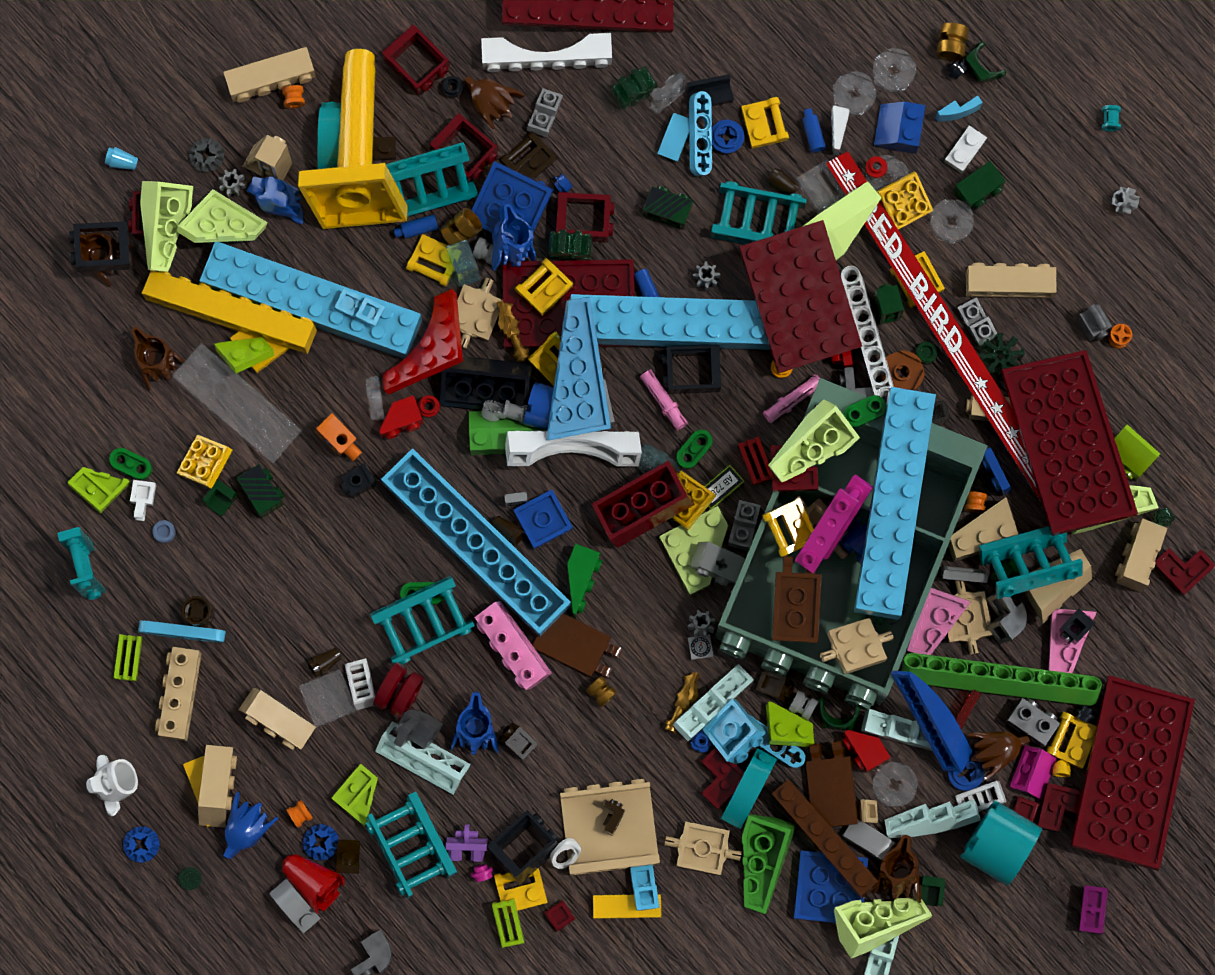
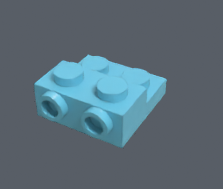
[702,698,766,764]

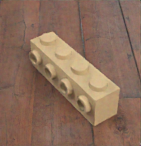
[224,47,316,102]
[966,263,1056,298]
[155,647,202,741]

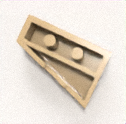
[242,135,292,181]
[948,497,1019,562]
[1115,518,1167,593]
[1024,549,1092,623]
[238,688,316,750]
[198,745,237,828]

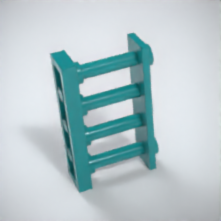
[386,142,478,217]
[711,181,807,244]
[979,526,1083,599]
[57,527,106,600]
[370,576,475,664]
[365,792,457,899]

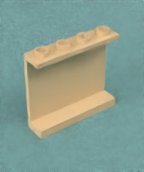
[560,779,660,876]

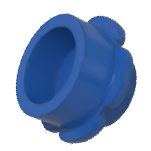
[554,173,573,193]
[691,730,712,753]

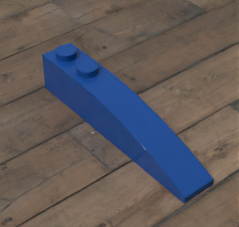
[891,671,973,772]

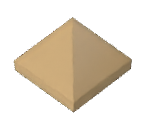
[857,799,878,823]

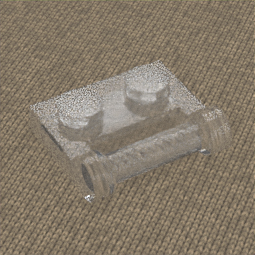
[651,72,687,113]
[796,159,846,214]

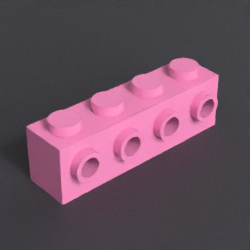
[474,601,552,690]

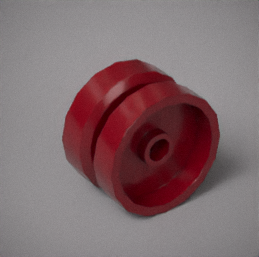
[373,662,425,720]

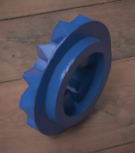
[712,120,744,154]
[948,756,984,791]
[303,824,339,861]
[123,826,160,863]

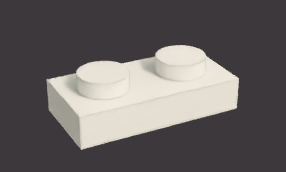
[944,125,987,174]

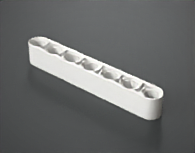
[841,266,894,404]

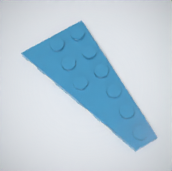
[546,297,611,440]

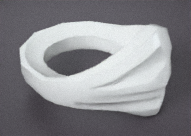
[549,838,581,869]

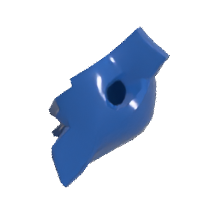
[247,176,303,224]
[492,204,536,271]
[449,692,499,755]
[223,792,279,859]

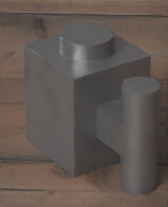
[1077,304,1112,341]

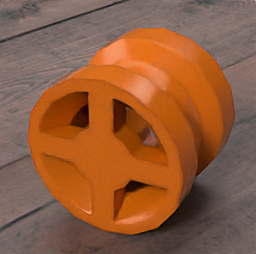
[282,85,305,109]
[1108,324,1132,349]
[964,492,987,513]
[286,800,313,828]

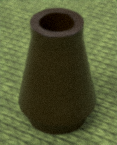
[766,167,799,195]
[491,516,525,546]
[307,648,342,677]

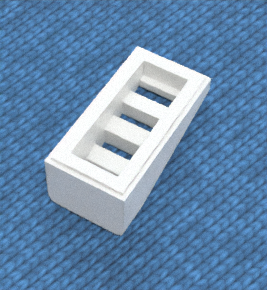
[831,106,850,156]
[345,658,376,710]
[955,781,1007,812]

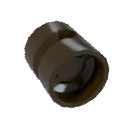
[182,596,214,628]

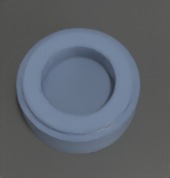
[153,520,176,543]

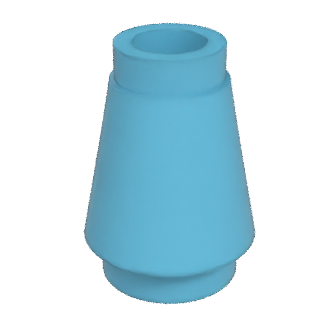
[104,147,138,170]

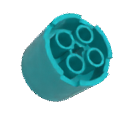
[960,800,1042,886]

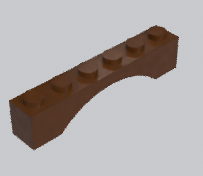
[771,779,878,900]

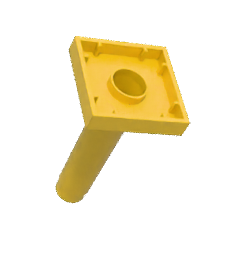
[298,49,408,229]

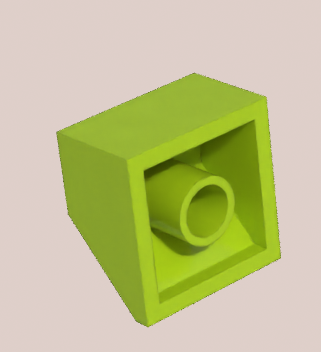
[1115,425,1160,482]

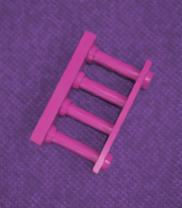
[795,474,874,573]

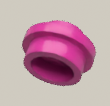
[471,864,493,882]

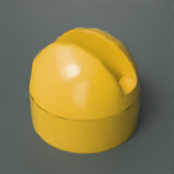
[1052,760,1071,777]

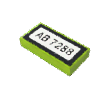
[704,465,744,510]

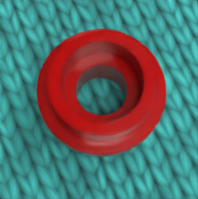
[865,156,887,178]
[418,395,440,417]

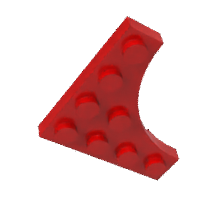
[383,289,463,395]

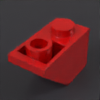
[379,395,423,439]
[842,730,891,773]

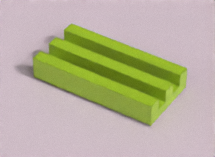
[114,634,143,682]
[492,898,524,948]

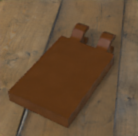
[772,556,822,643]
[532,613,622,679]
[806,741,859,827]

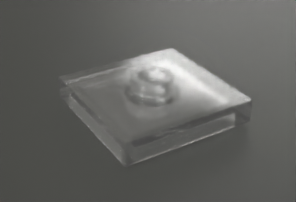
[299,669,357,728]

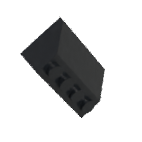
[440,356,532,410]

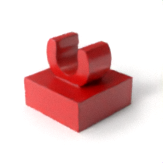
[832,350,854,369]

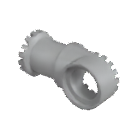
[481,400,528,424]

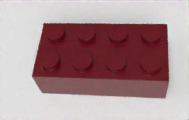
[592,460,695,548]

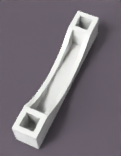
[481,33,612,72]
[505,431,642,466]

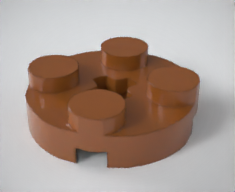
[880,350,925,391]

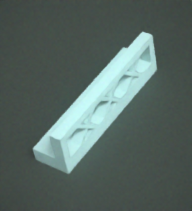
[375,721,471,795]

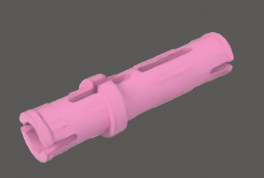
[640,369,688,431]
[763,374,820,424]

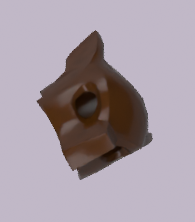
[464,76,525,129]
[67,232,132,287]
[131,326,188,391]
[967,731,1030,780]
[873,835,921,903]

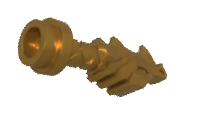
[496,301,529,362]
[664,672,700,734]

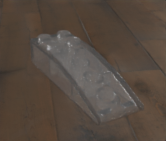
[171,343,302,464]

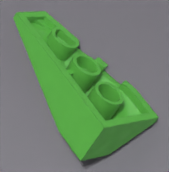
[469,411,545,455]
[742,814,796,914]

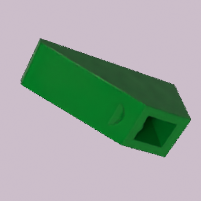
[567,543,603,618]

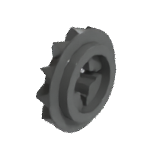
[189,138,224,172]

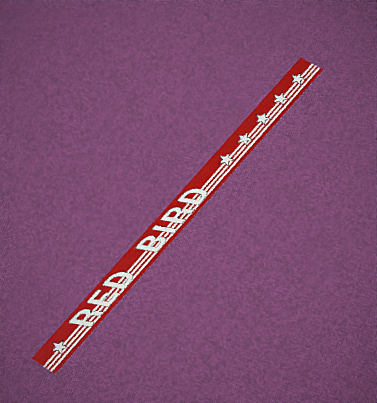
[826,151,1041,501]

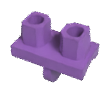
[446,824,488,862]

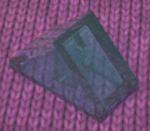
[446,239,481,287]
[639,444,681,472]

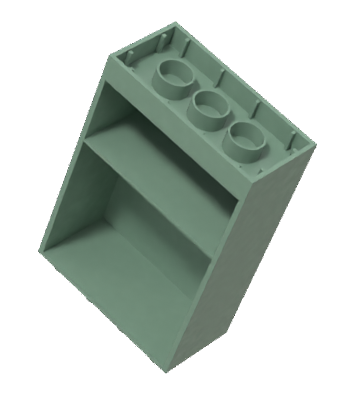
[715,378,988,711]

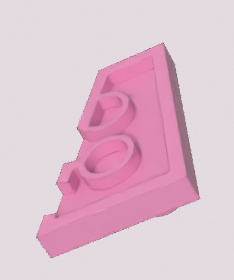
[907,588,972,655]
[1048,609,1096,673]

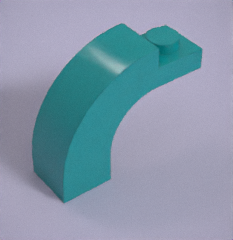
[317,102,341,169]
[721,748,777,829]

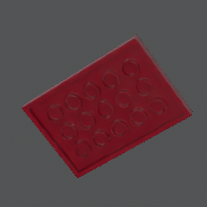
[739,220,862,373]
[503,259,635,349]

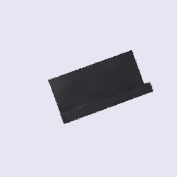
[687,74,734,107]

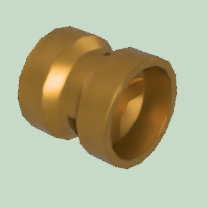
[586,676,617,707]

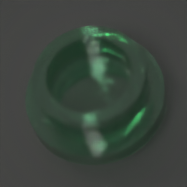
[1152,508,1175,527]
[179,867,202,890]

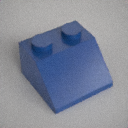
[874,102,925,154]

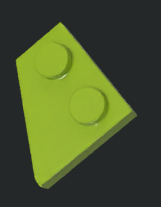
[214,337,274,374]
[67,467,130,514]
[766,702,814,747]
[331,763,378,826]

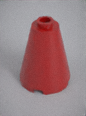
[282,854,345,914]

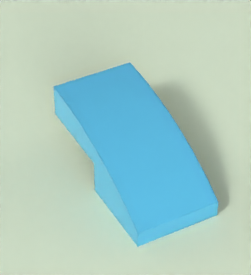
[935,96,983,122]
[658,113,689,161]
[333,288,384,327]
[630,865,659,911]

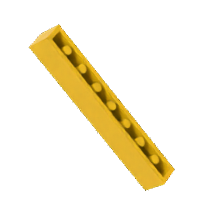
[142,270,317,354]

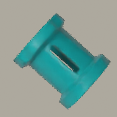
[1102,105,1121,132]

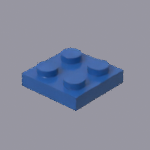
[981,447,1011,496]
[513,489,573,549]

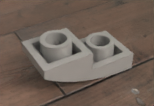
[527,88,563,137]
[956,297,998,346]
[728,500,761,551]
[843,819,895,861]

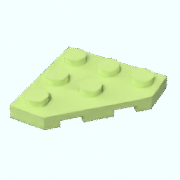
[177,189,268,243]
[659,506,728,596]

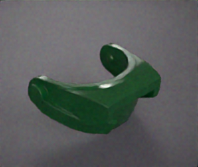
[965,42,1006,82]
[818,696,862,731]

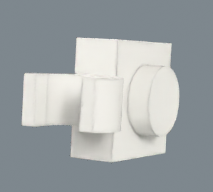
[130,480,156,521]

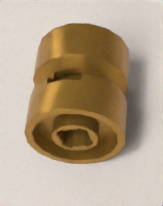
[936,23,969,61]
[441,208,482,249]

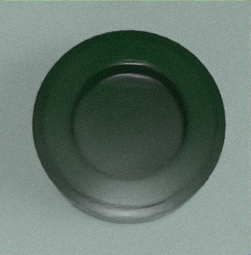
[915,341,938,364]

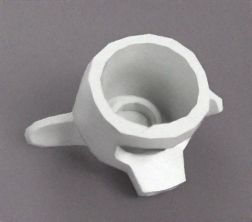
[86,755,138,816]

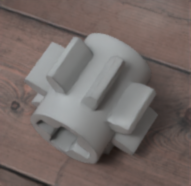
[218,169,246,197]
[1112,187,1140,214]
[693,261,720,290]
[688,610,715,639]

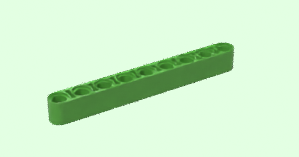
[901,653,1102,706]

